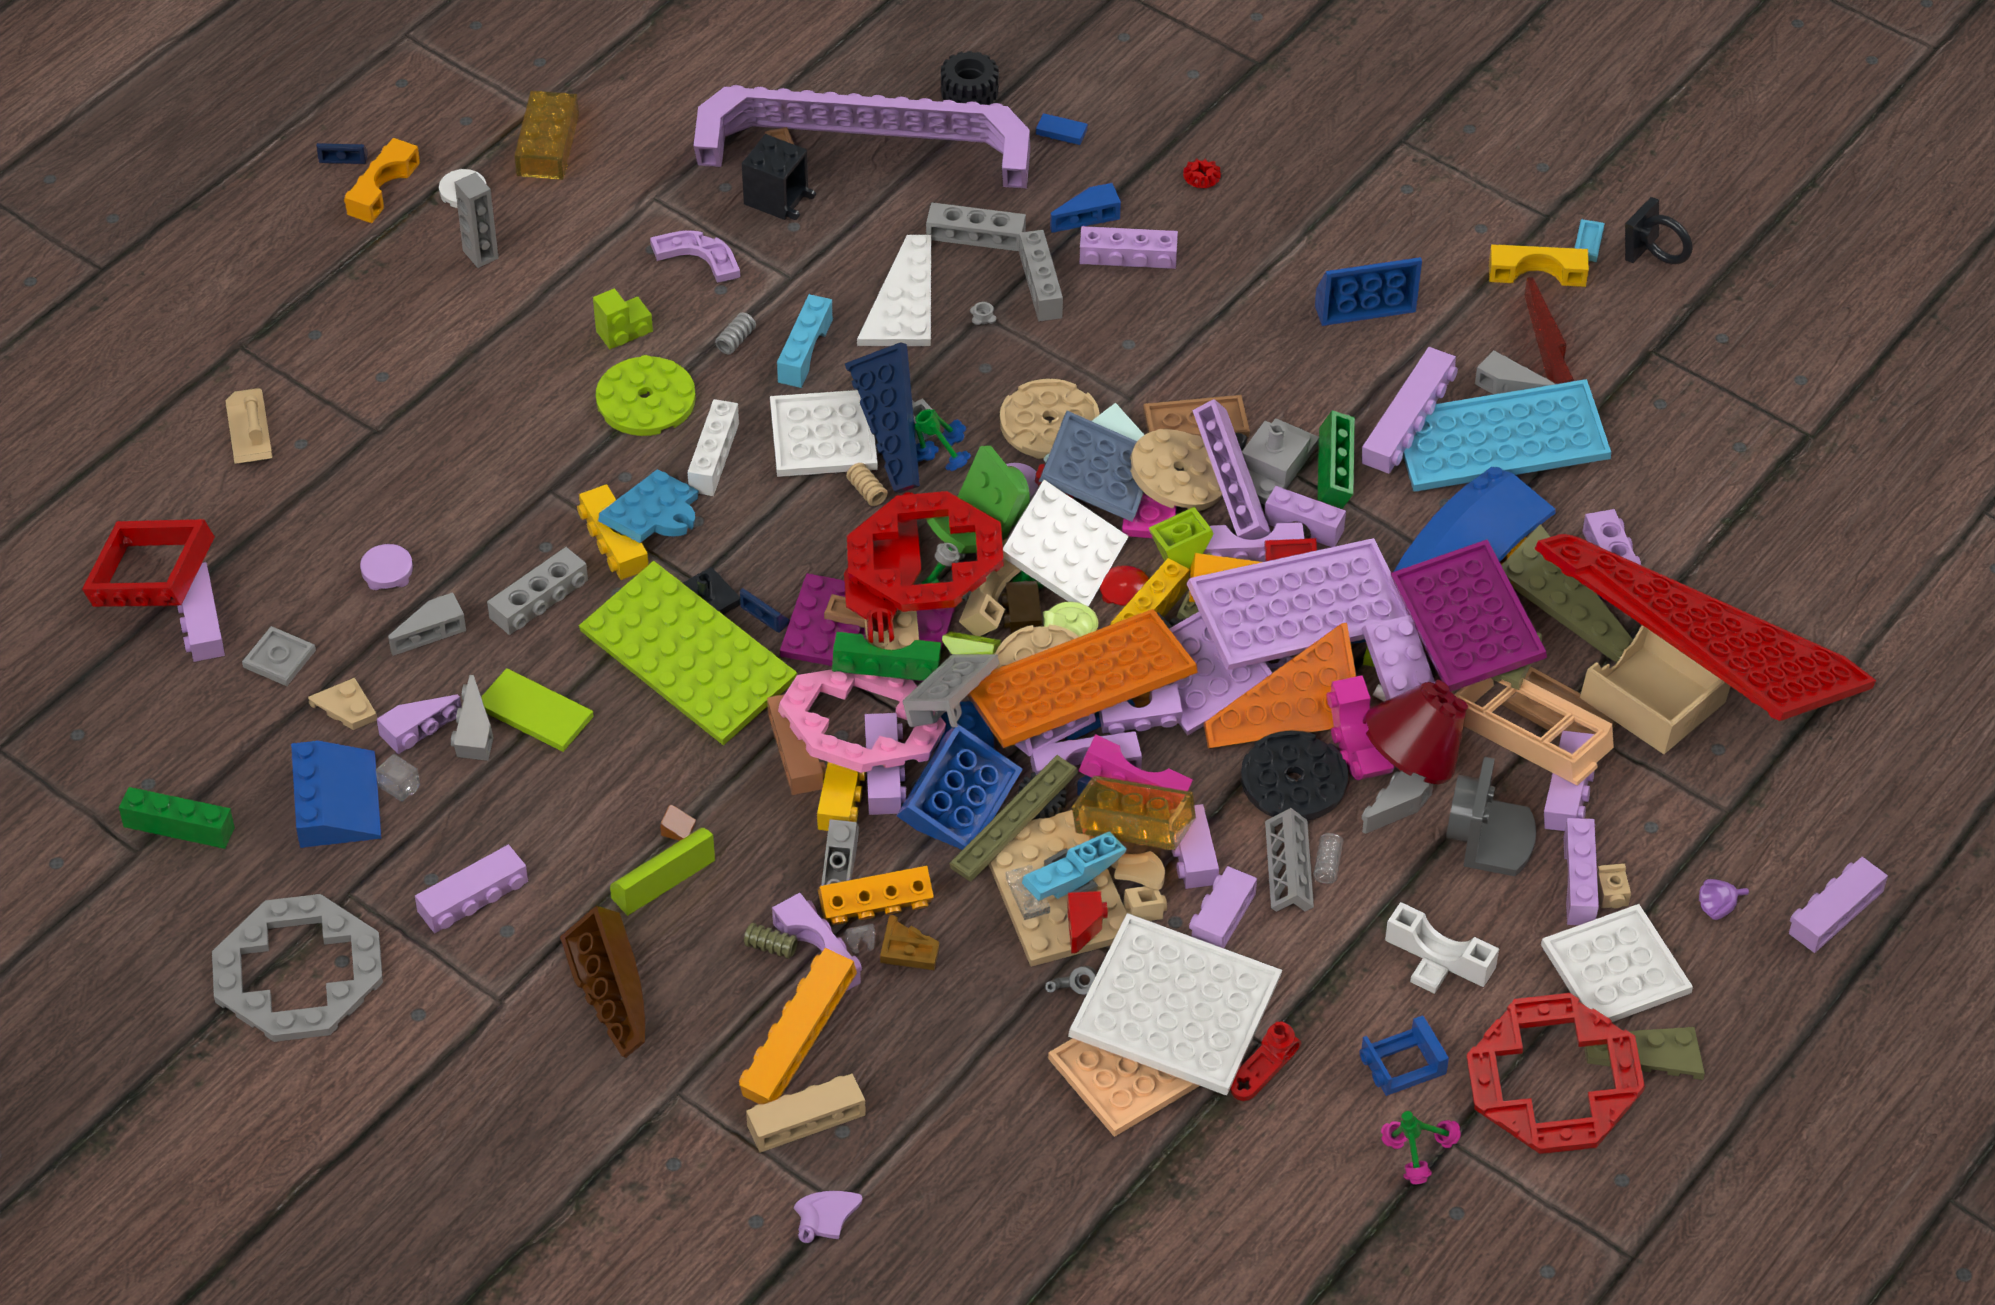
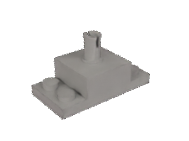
[1242,418,1319,505]

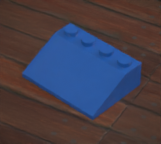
[1315,257,1422,326]
[896,724,1022,850]
[291,741,382,848]

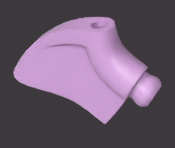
[794,1191,862,1243]

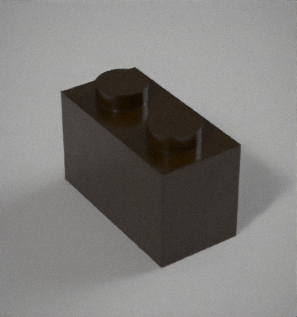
[1001,581,1042,634]

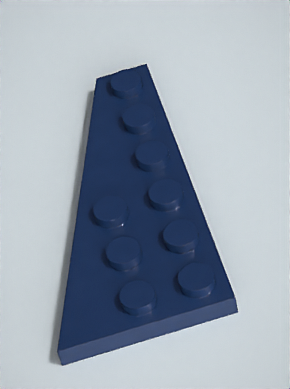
[845,342,920,493]

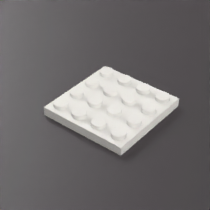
[770,390,878,477]
[1003,480,1128,606]
[1541,904,1693,1022]

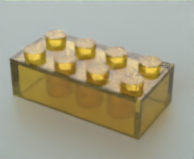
[514,91,579,180]
[1072,775,1196,850]

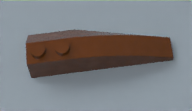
[560,906,645,1058]

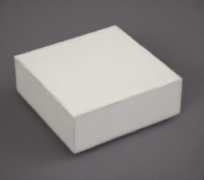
[1410,957,1448,994]

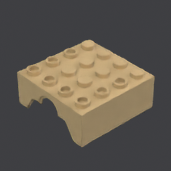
[1580,625,1730,754]

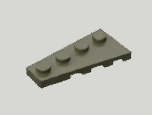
[1584,1027,1705,1080]

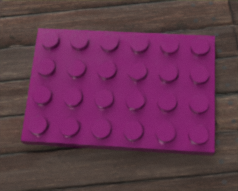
[1391,539,1547,692]
[780,573,956,683]

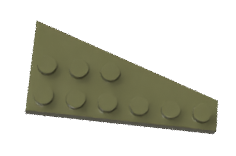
[1501,524,1633,663]

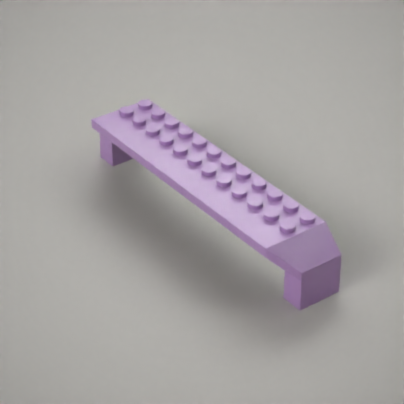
[694,85,1030,188]

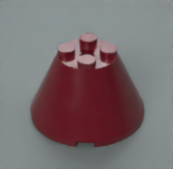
[1363,680,1468,784]

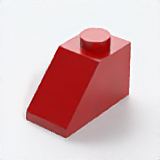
[1067,891,1108,954]

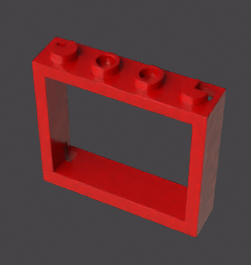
[82,519,215,607]

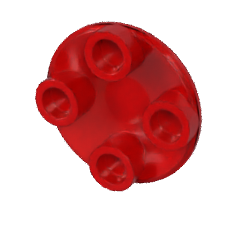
[1099,566,1149,606]

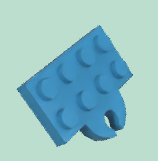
[598,469,699,543]

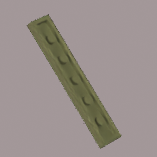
[949,755,1078,882]

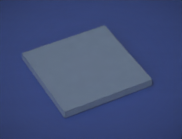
[1039,411,1143,522]

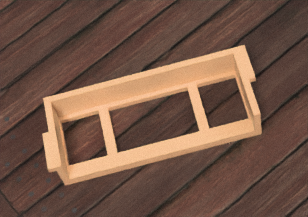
[1454,678,1614,785]

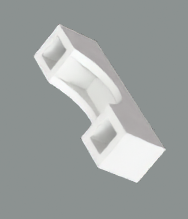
[1385,902,1499,987]

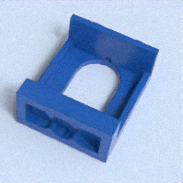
[1359,1015,1449,1096]

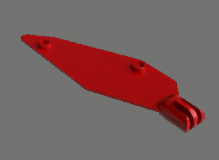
[844,492,921,643]

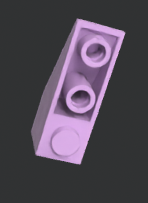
[377,694,462,754]

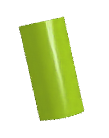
[610,828,715,916]

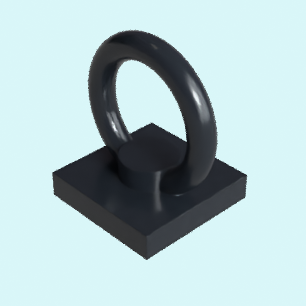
[1625,197,1693,264]

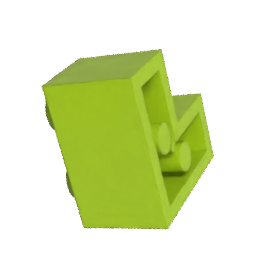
[593,288,653,349]

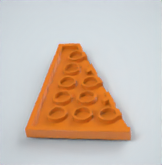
[1204,623,1356,749]

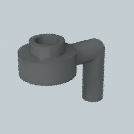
[1045,966,1097,995]

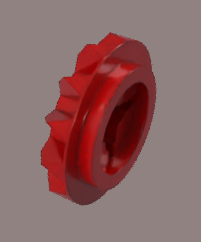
[1183,158,1221,188]

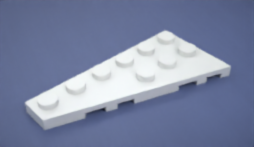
[857,235,931,346]

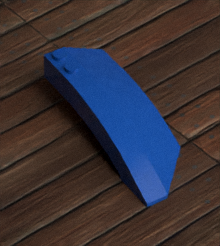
[1394,467,1556,572]

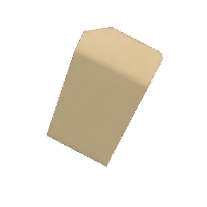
[225,388,273,464]

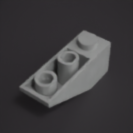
[1475,350,1555,394]
[451,675,493,761]
[1361,771,1433,834]
[821,819,859,886]

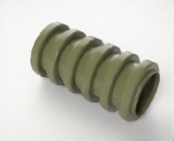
[744,923,798,959]

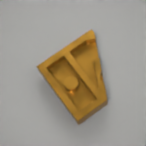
[880,915,939,970]

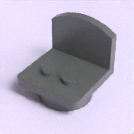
[1446,756,1536,876]

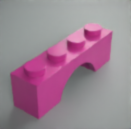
[1078,734,1193,814]

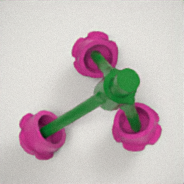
[1381,1111,1461,1184]

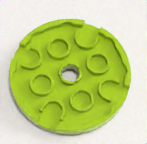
[596,355,695,436]

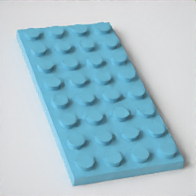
[1403,379,1611,492]

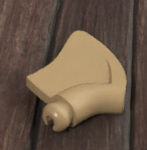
[1111,851,1165,890]

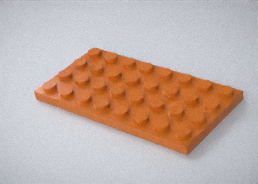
[967,609,1198,748]

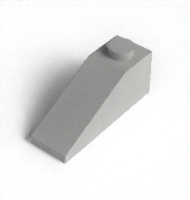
[388,593,466,656]

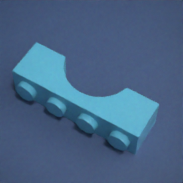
[777,294,833,388]

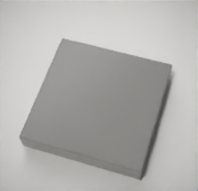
[242,626,316,686]

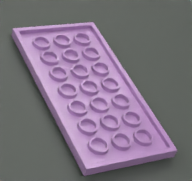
[1187,538,1409,670]

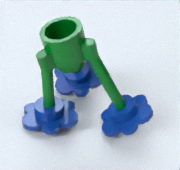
[914,409,971,471]

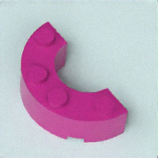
[1327,675,1394,780]

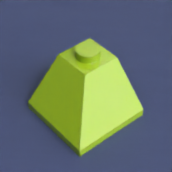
[1149,507,1214,569]
[942,631,1002,654]

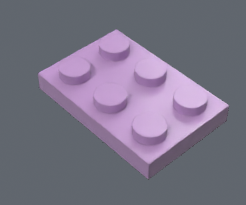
[1362,615,1435,700]

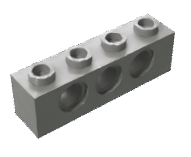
[454,172,498,268]
[926,202,1026,251]
[1019,230,1063,321]
[487,547,588,635]

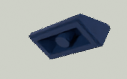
[316,143,368,164]
[740,588,790,633]

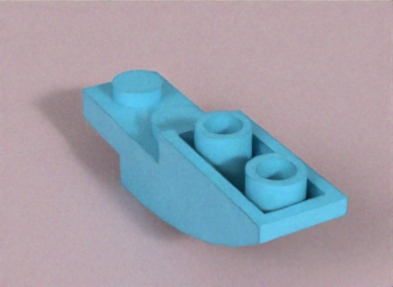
[1022,831,1126,901]

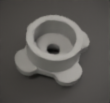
[970,302,996,325]

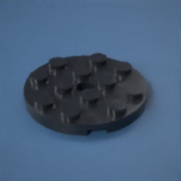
[1241,730,1348,821]

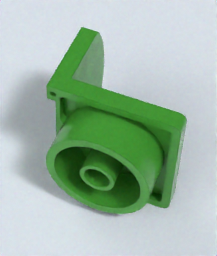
[926,446,1030,554]

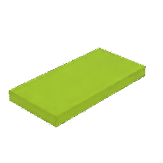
[481,668,594,752]

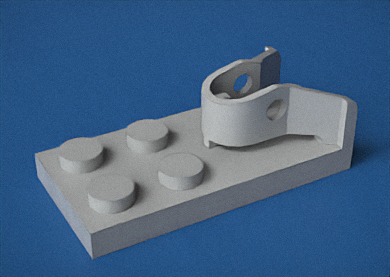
[903,654,1000,727]

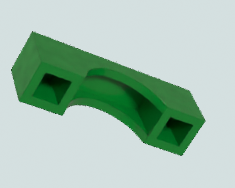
[832,632,941,681]

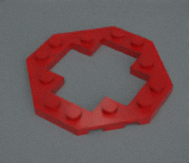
[847,491,1004,612]
[1466,993,1645,1154]

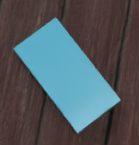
[1575,219,1605,262]

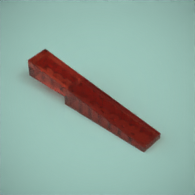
[1524,277,1574,384]

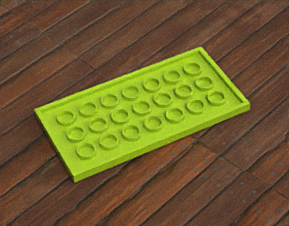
[579,561,798,746]

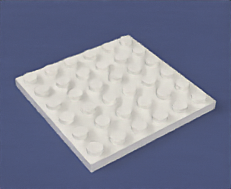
[1068,913,1282,1096]

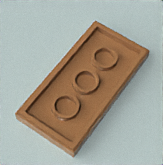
[1143,395,1250,438]
[1502,666,1617,737]

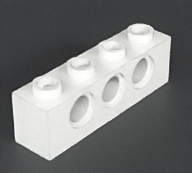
[688,399,739,496]

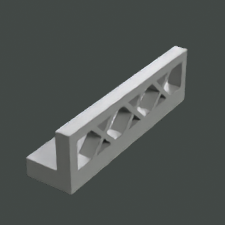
[1265,808,1314,912]

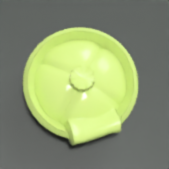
[1043,602,1098,637]

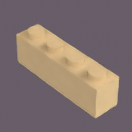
[746,1074,865,1153]

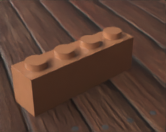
[767,694,826,795]

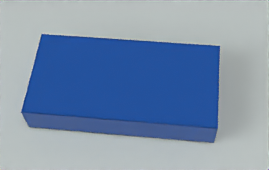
[1036,113,1088,145]

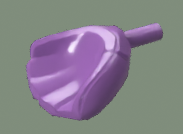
[1699,879,1749,920]

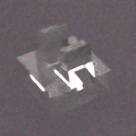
[844,924,876,954]

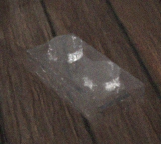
[1006,865,1050,920]

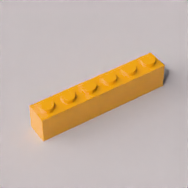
[739,948,857,1104]

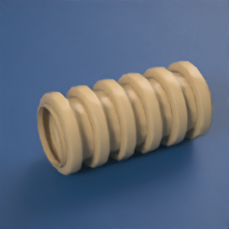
[846,463,888,506]

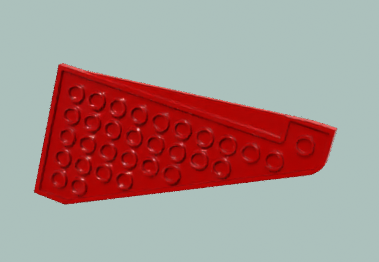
[1535,534,1876,721]

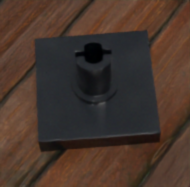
[683,567,741,615]

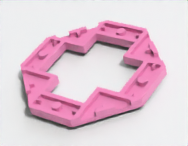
[778,669,946,773]

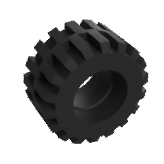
[941,51,999,105]

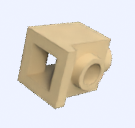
[1597,864,1631,908]
[1123,886,1167,921]

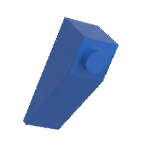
[1050,183,1121,233]

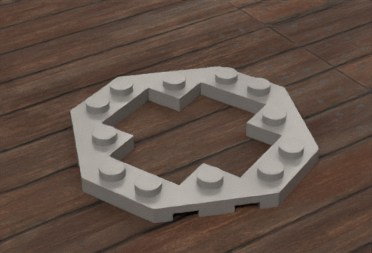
[212,894,383,1042]

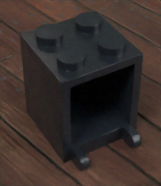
[742,134,816,220]

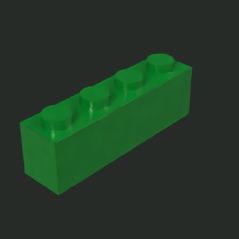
[1317,410,1355,509]
[119,787,235,849]

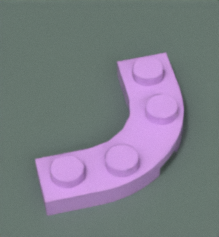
[650,231,740,283]

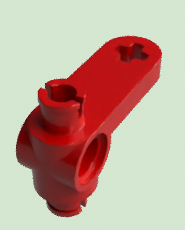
[1230,1021,1301,1101]

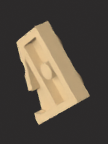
[308,678,377,730]

